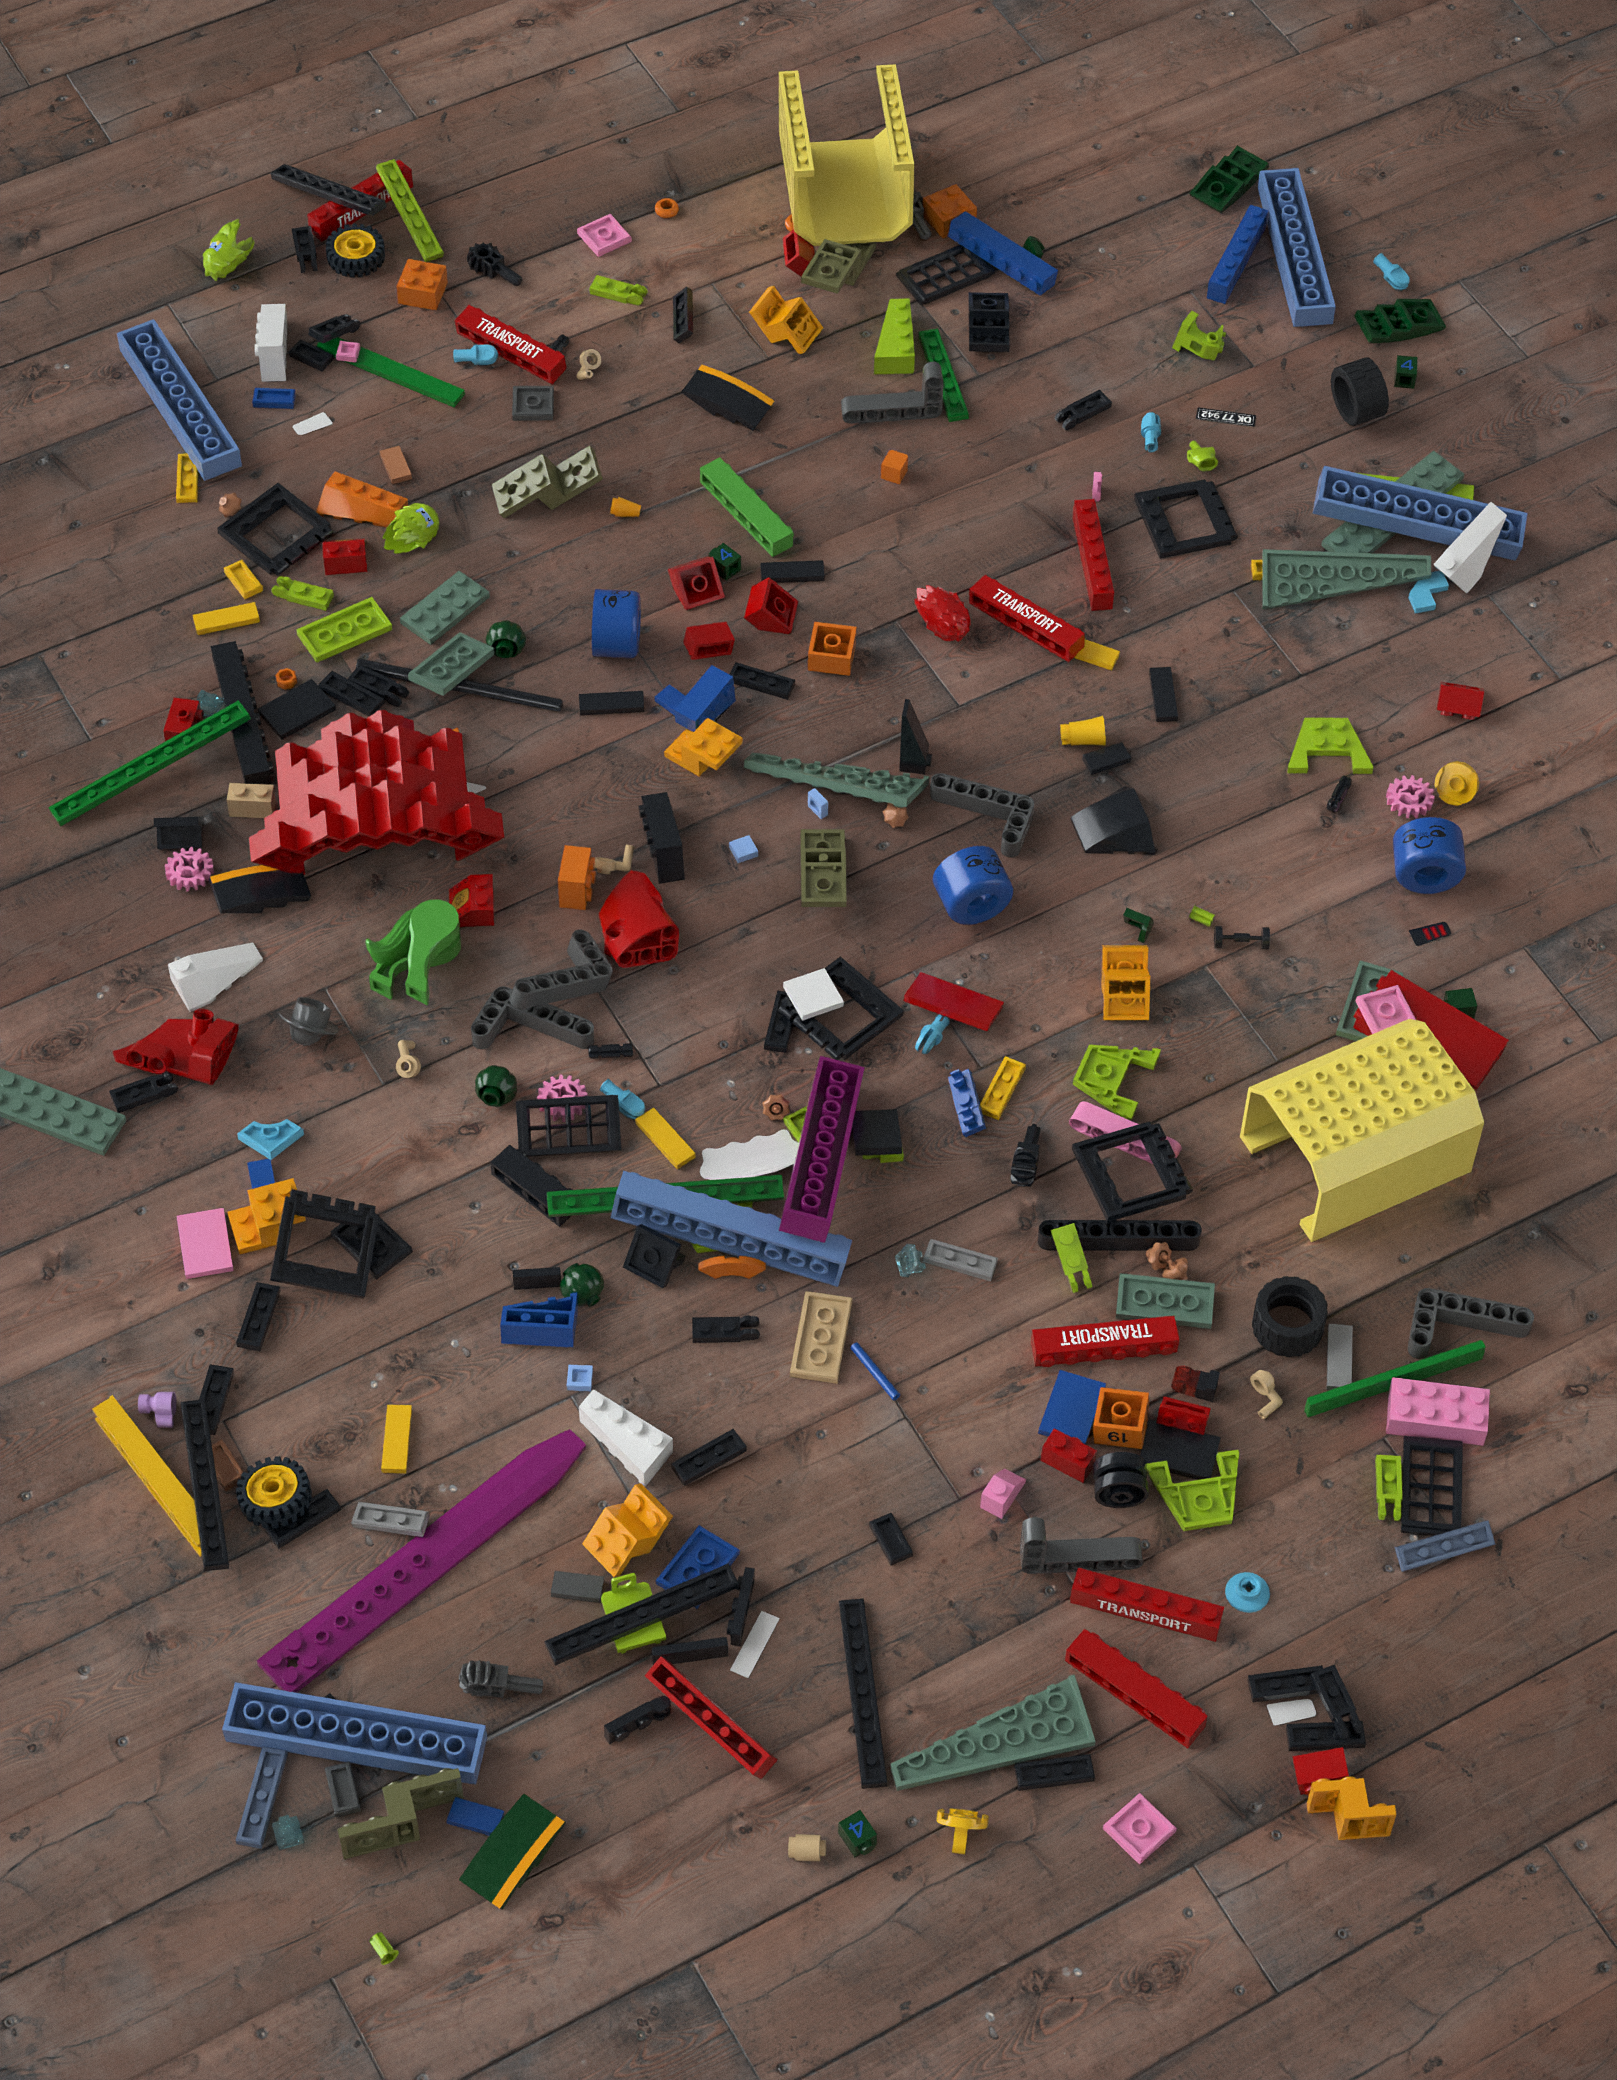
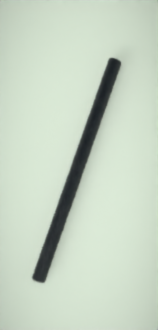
[356,658,563,712]

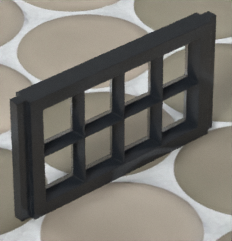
[896,245,995,305]
[516,1095,622,1157]
[1401,1436,1463,1536]

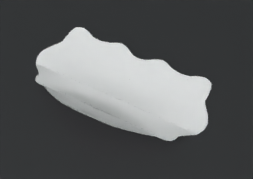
[700,1129,799,1180]

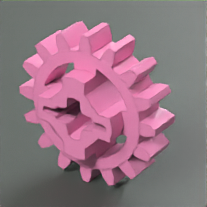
[1386,775,1435,819]
[165,847,214,892]
[537,1075,587,1122]

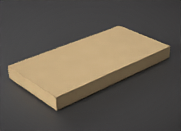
[790,1291,853,1384]

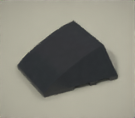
[1071,786,1155,855]

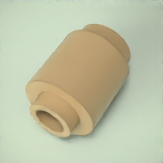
[788,1834,826,1861]

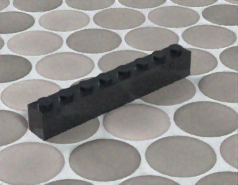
[210,641,274,785]

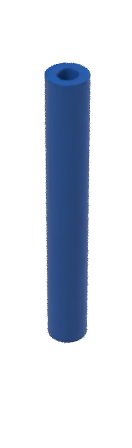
[850,1342,900,1401]

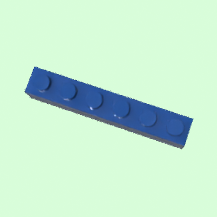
[1207,205,1269,304]
[948,211,1058,296]

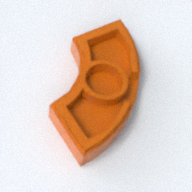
[698,1256,766,1279]

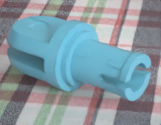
[1373,253,1410,291]
[453,344,498,365]
[1141,412,1161,452]
[915,1014,949,1054]
[600,1079,645,1120]

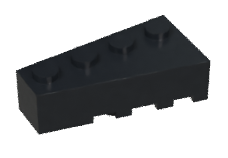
[638,792,685,884]

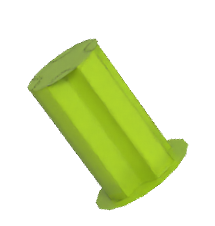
[1188,904,1215,927]
[369,1932,399,1965]

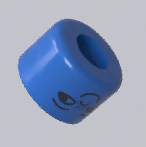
[592,589,641,658]
[1393,817,1466,894]
[933,846,1013,925]

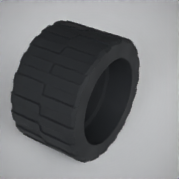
[1331,357,1389,426]
[1252,1276,1328,1357]

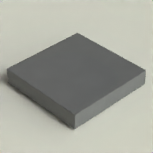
[512,386,554,421]

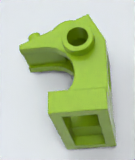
[1172,311,1226,360]

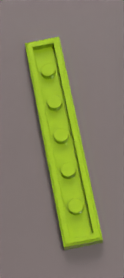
[376,159,444,262]

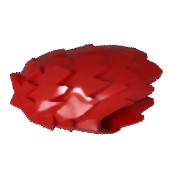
[914,585,971,642]

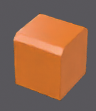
[881,450,908,485]

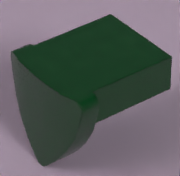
[1023,236,1045,259]
[1123,908,1154,943]

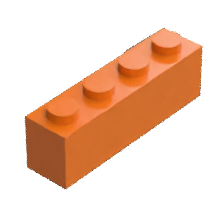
[316,471,408,527]

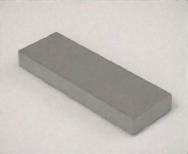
[923,1239,998,1281]
[1326,1324,1353,1390]
[351,1502,430,1537]

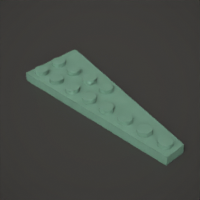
[1262,549,1431,609]
[744,753,930,808]
[891,1675,1096,1791]

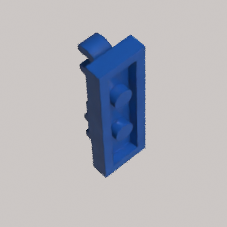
[948,1069,986,1137]

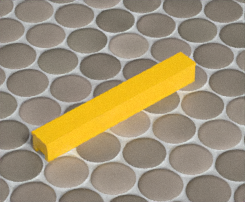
[92,1395,202,1557]

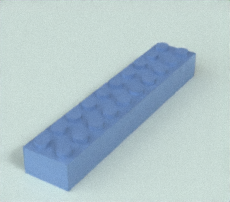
[1258,168,1336,327]
[117,319,242,481]
[1313,466,1527,561]
[611,1171,852,1287]
[222,1682,487,1785]

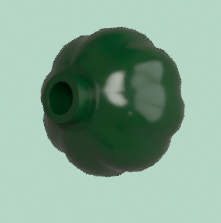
[485,620,526,658]
[475,1065,517,1107]
[560,1263,604,1307]

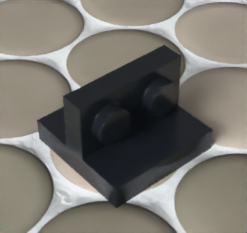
[154,817,204,849]
[623,1224,686,1288]

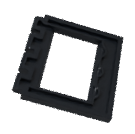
[1134,479,1238,559]
[217,483,333,576]
[778,956,904,1060]
[1072,1121,1193,1222]
[269,1189,379,1299]

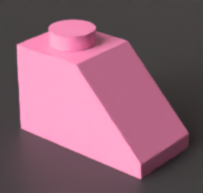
[980,1468,1026,1519]

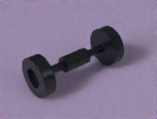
[1214,926,1270,950]

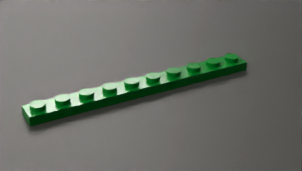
[48,700,251,827]
[547,1175,784,1217]

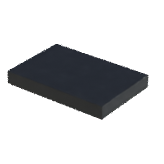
[258,679,336,740]
[852,1109,902,1156]
[330,1213,413,1280]
[1140,1420,1221,1480]

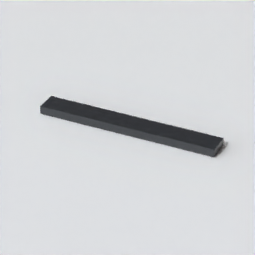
[270,164,387,216]
[181,1399,229,1572]
[544,1563,739,1666]
[839,1598,887,1789]

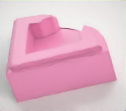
[1092,472,1102,502]

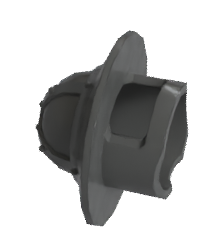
[279,997,339,1046]

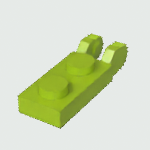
[589,275,648,306]
[271,576,334,611]
[1051,1223,1093,1293]
[1375,1455,1402,1521]

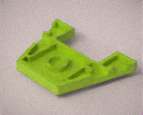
[1288,718,1373,774]
[1073,1045,1161,1121]
[1147,1450,1239,1531]

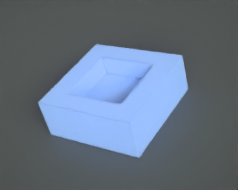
[808,788,828,819]
[729,835,758,863]
[567,1365,593,1391]

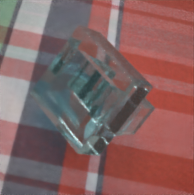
[197,690,224,717]
[895,1243,926,1277]
[272,1815,304,1850]

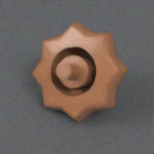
[219,493,242,518]
[882,803,909,828]
[763,1094,790,1121]
[1146,1242,1172,1270]
[1162,1257,1188,1280]

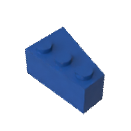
[674,665,736,732]
[500,1292,578,1347]

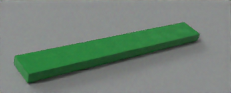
[316,337,465,407]
[1304,1340,1486,1417]

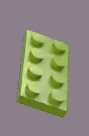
[296,597,392,663]

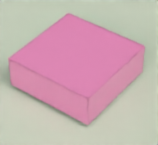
[336,341,360,362]

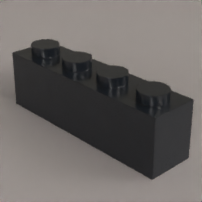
[490,1145,572,1227]

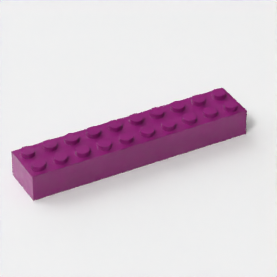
[779,1056,865,1243]

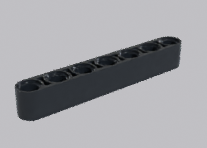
[1037,1220,1202,1251]

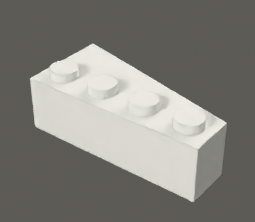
[255,304,287,382]
[579,1389,673,1487]

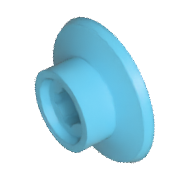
[1225,1572,1270,1613]

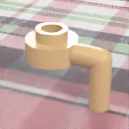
[577,349,601,380]
[595,844,635,874]
[396,1040,421,1078]
[1250,1370,1283,1419]

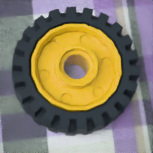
[326,224,385,278]
[236,1456,312,1528]

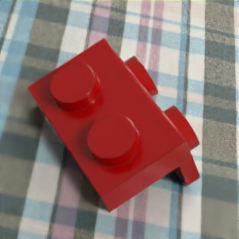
[1156,1396,1211,1435]

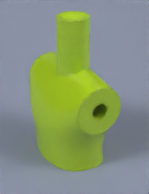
[1187,441,1218,471]

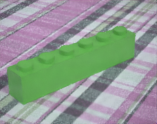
[700,457,794,557]

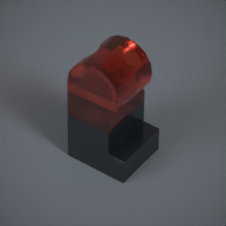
[1171,1366,1220,1402]

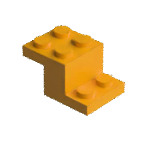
[749,286,823,354]
[664,718,743,777]
[1101,945,1150,1020]
[227,1178,306,1255]
[582,1483,673,1577]
[1307,1776,1397,1840]

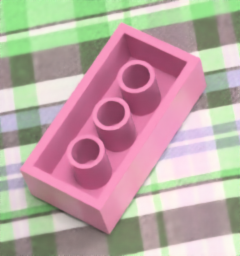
[1386,1377,1490,1446]

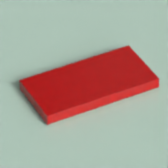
[903,972,1004,1031]

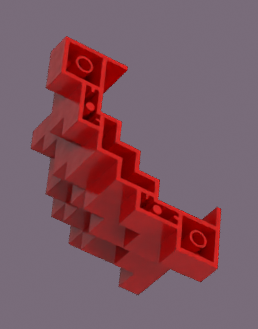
[249,710,504,875]

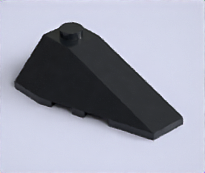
[899,699,932,775]

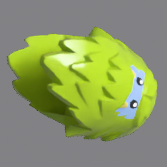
[203,219,255,281]
[382,503,440,554]

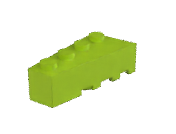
[874,298,915,375]

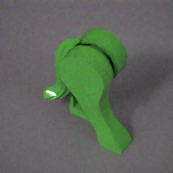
[365,899,461,1006]

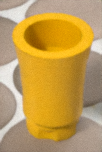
[1060,716,1106,746]

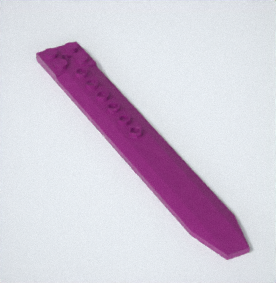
[257,1429,586,1693]

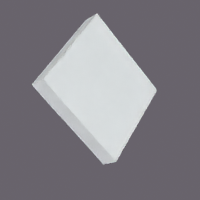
[783,968,844,1021]

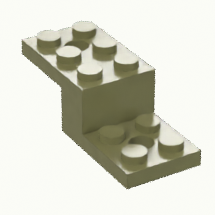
[801,239,876,294]
[492,445,603,518]
[800,829,847,907]
[337,1768,464,1859]

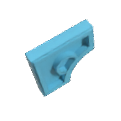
[237,1119,304,1160]

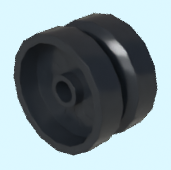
[1093,1452,1149,1508]

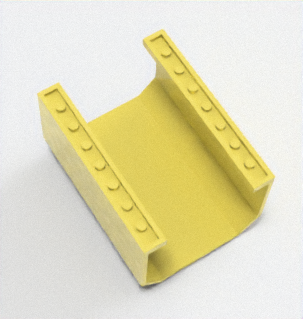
[779,64,914,246]
[1240,1019,1484,1242]

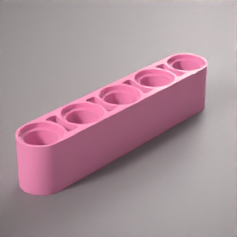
[1069,1102,1182,1164]

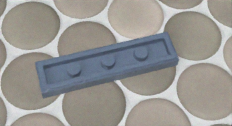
[1394,1520,1495,1571]
[236,1746,288,1849]

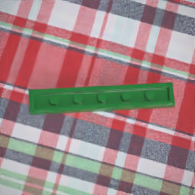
[918,328,969,422]

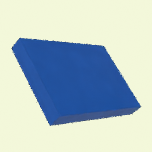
[1038,1370,1106,1444]
[656,1525,740,1609]

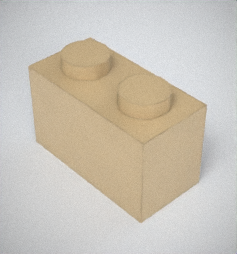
[227,783,276,818]

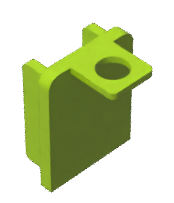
[601,1573,666,1654]

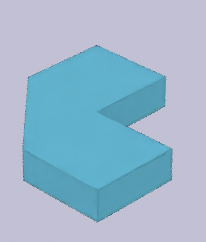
[1408,571,1449,613]

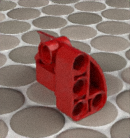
[599,870,679,968]
[112,1009,239,1085]

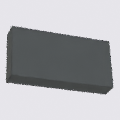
[551,1571,604,1603]
[325,1762,361,1818]

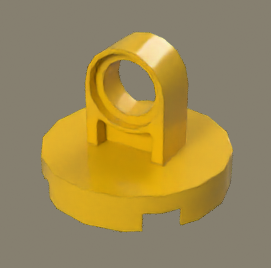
[1434,761,1479,806]
[936,1808,989,1855]

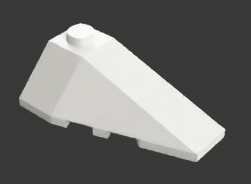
[1434,502,1507,593]
[168,942,263,1012]

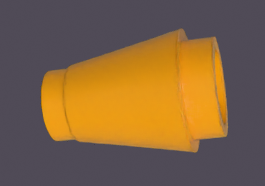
[610,496,641,517]

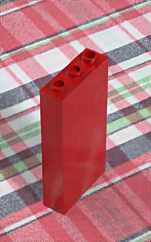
[1353,970,1509,1092]

